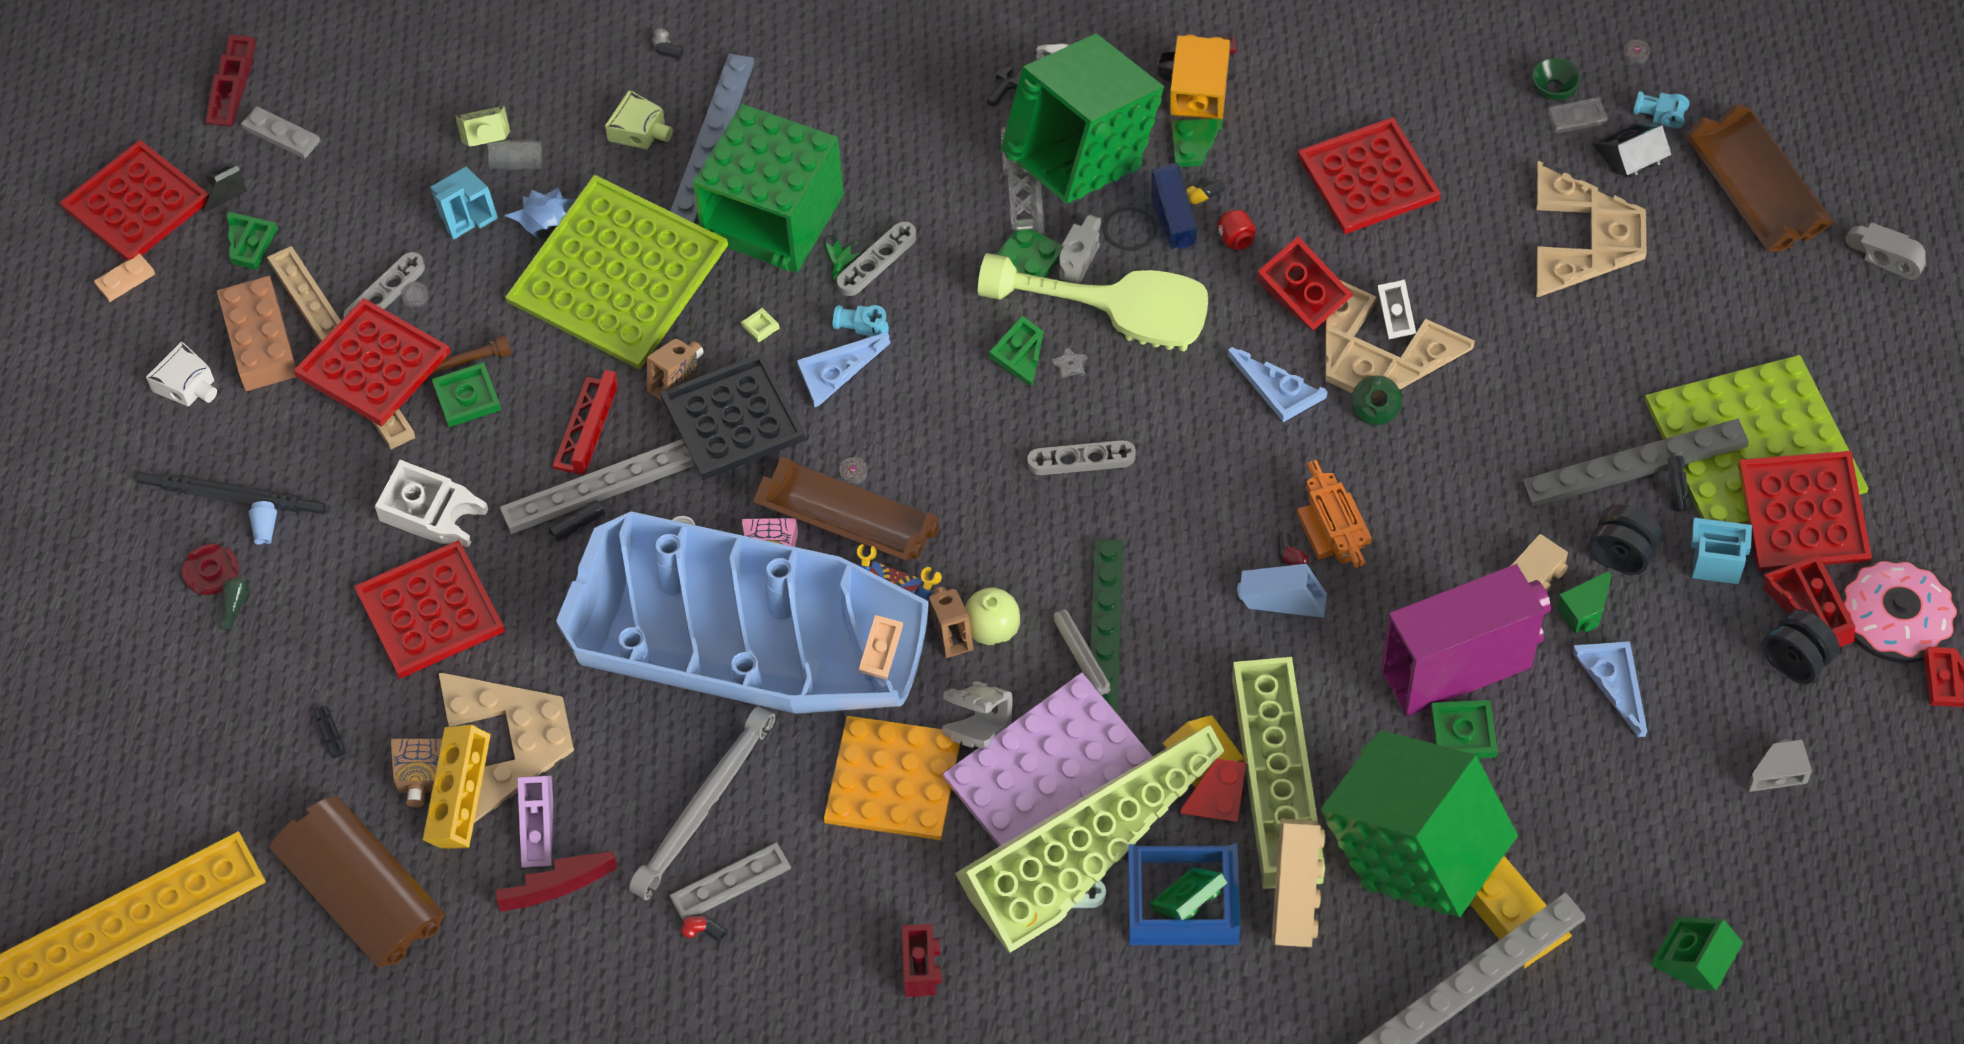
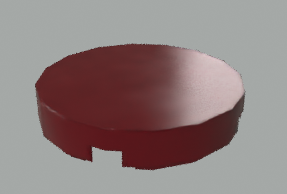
[181,543,239,595]

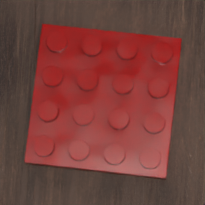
[1298,117,1441,234]
[60,140,209,261]
[294,298,450,427]
[1737,451,1872,571]
[354,540,505,679]

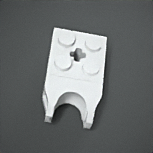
[375,460,488,547]

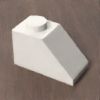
[1378,280,1416,339]

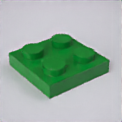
[996,224,1062,278]
[432,362,501,427]
[1431,700,1497,758]
[1149,867,1227,920]

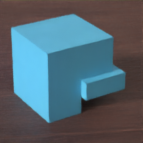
[430,167,498,240]
[1691,518,1752,584]

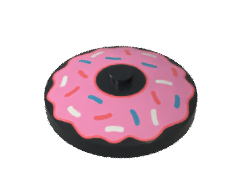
[1841,559,1959,663]

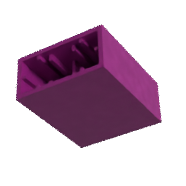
[1381,564,1551,717]

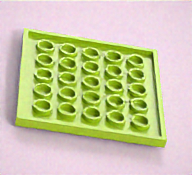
[505,175,728,370]
[1644,355,1868,524]

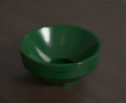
[1532,58,1580,100]
[1351,375,1402,425]

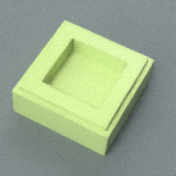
[741,308,779,343]

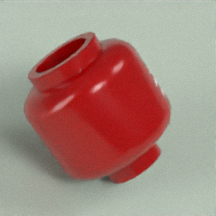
[1217,210,1256,250]

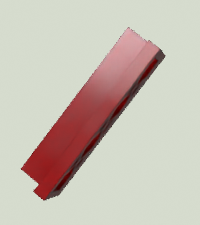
[553,370,618,475]

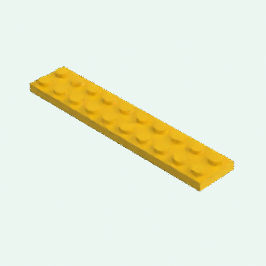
[0,831,265,1020]

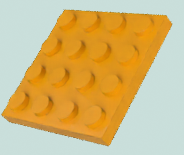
[824,716,961,840]

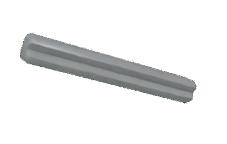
[1053,609,1110,696]

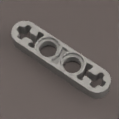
[837,222,916,296]
[344,252,425,317]
[1027,440,1136,475]

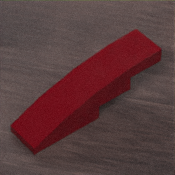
[206,35,256,127]
[496,851,618,912]

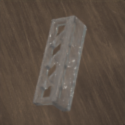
[1007,159,1045,236]

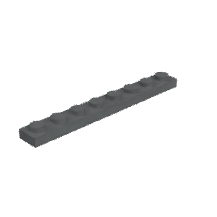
[1523,418,1749,506]

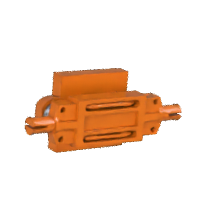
[1297,460,1372,567]

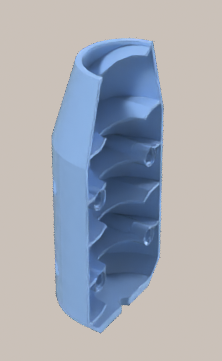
[556,512,928,714]

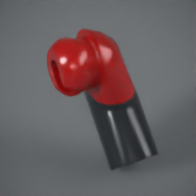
[680,916,728,942]

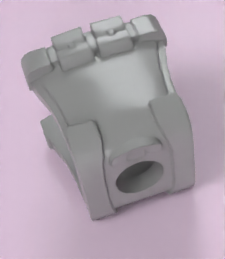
[942,681,1012,748]

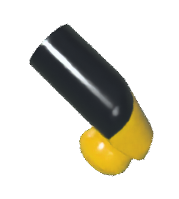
[1185,179,1225,204]

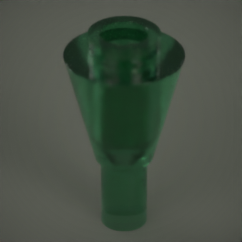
[220,578,251,631]

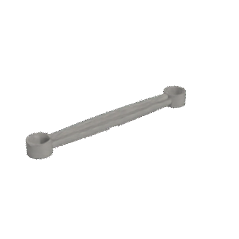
[629,706,775,900]

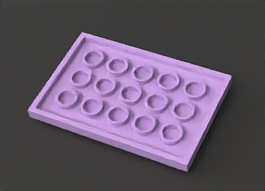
[943,673,1153,847]

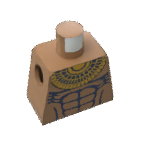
[647,339,703,400]
[929,587,973,658]
[391,739,442,807]

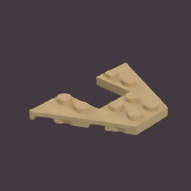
[1536,161,1647,297]
[1325,280,1475,404]
[439,673,574,823]

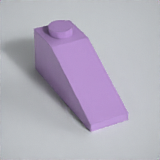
[518,775,553,867]

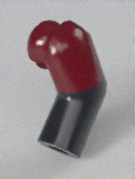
[1277,533,1309,566]

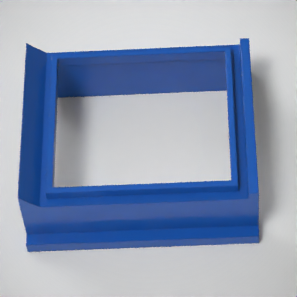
[1128,842,1241,945]

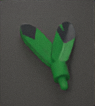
[826,235,866,281]

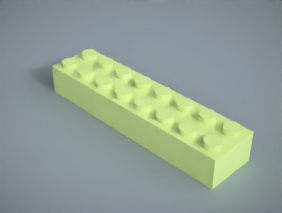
[1232,657,1325,889]

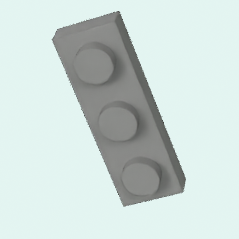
[241,106,320,159]

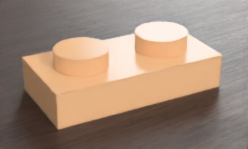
[94,254,155,302]
[859,615,903,680]

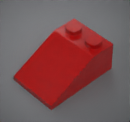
[1256,236,1353,331]

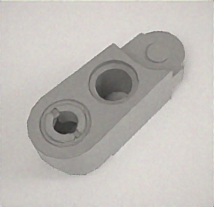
[1059,215,1101,284]
[1846,222,1926,280]

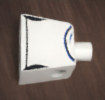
[146,342,217,407]

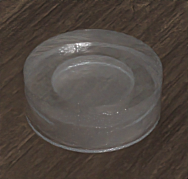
[401,282,429,308]

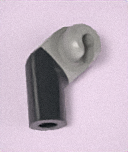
[652,29,684,59]

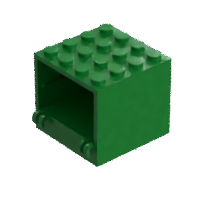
[1000,33,1164,204]
[693,104,844,273]
[1320,730,1518,917]

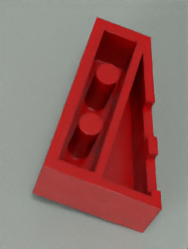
[1764,555,1856,647]

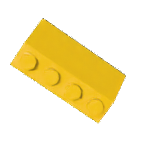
[1470,856,1572,968]

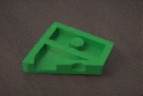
[1172,119,1223,167]
[227,212,277,270]
[988,316,1044,386]

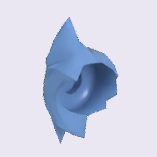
[504,188,576,239]

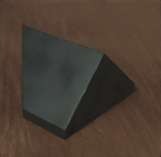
[202,164,247,214]

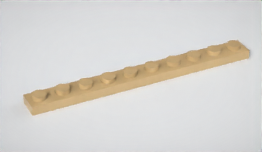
[267,246,415,450]

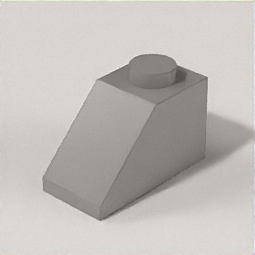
[1748,739,1812,792]

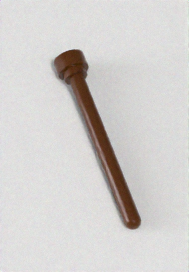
[431,334,512,374]

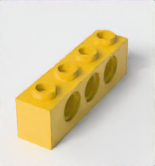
[423,725,490,849]

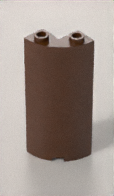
[1685,104,1834,252]
[753,456,940,561]
[269,796,446,968]

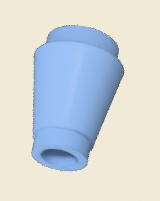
[249,501,277,544]

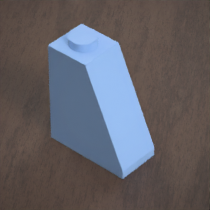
[1237,564,1327,618]

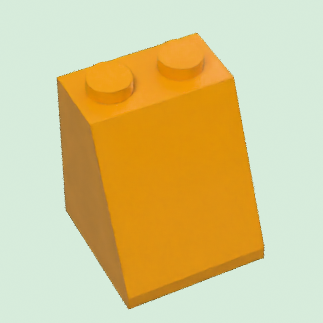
[1171,35,1230,120]

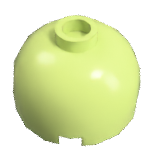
[965,588,1020,645]

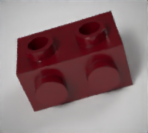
[902,924,942,997]

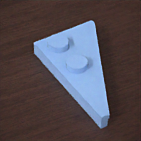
[797,332,890,407]
[1228,347,1327,422]
[1573,642,1647,737]

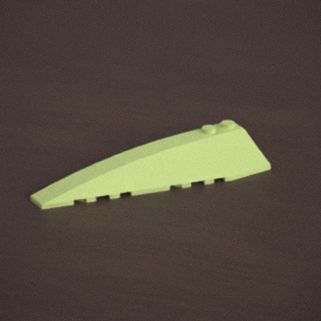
[955,725,1224,952]

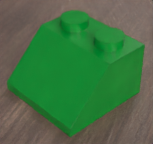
[1650,917,1743,991]

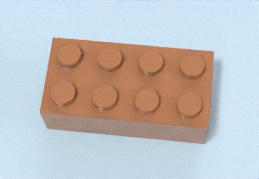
[217,276,296,391]

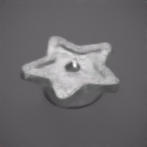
[1052,348,1087,378]

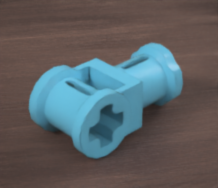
[1633,91,1690,129]
[833,305,889,337]

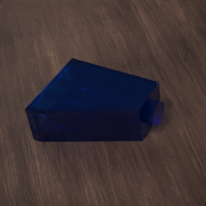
[1151,163,1197,249]

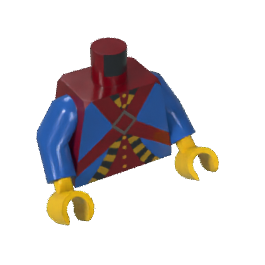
[857,544,942,602]

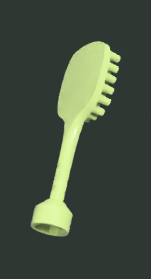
[978,253,1208,351]

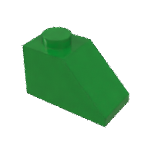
[1557,571,1612,634]

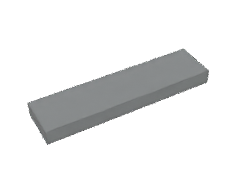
[669,842,791,921]

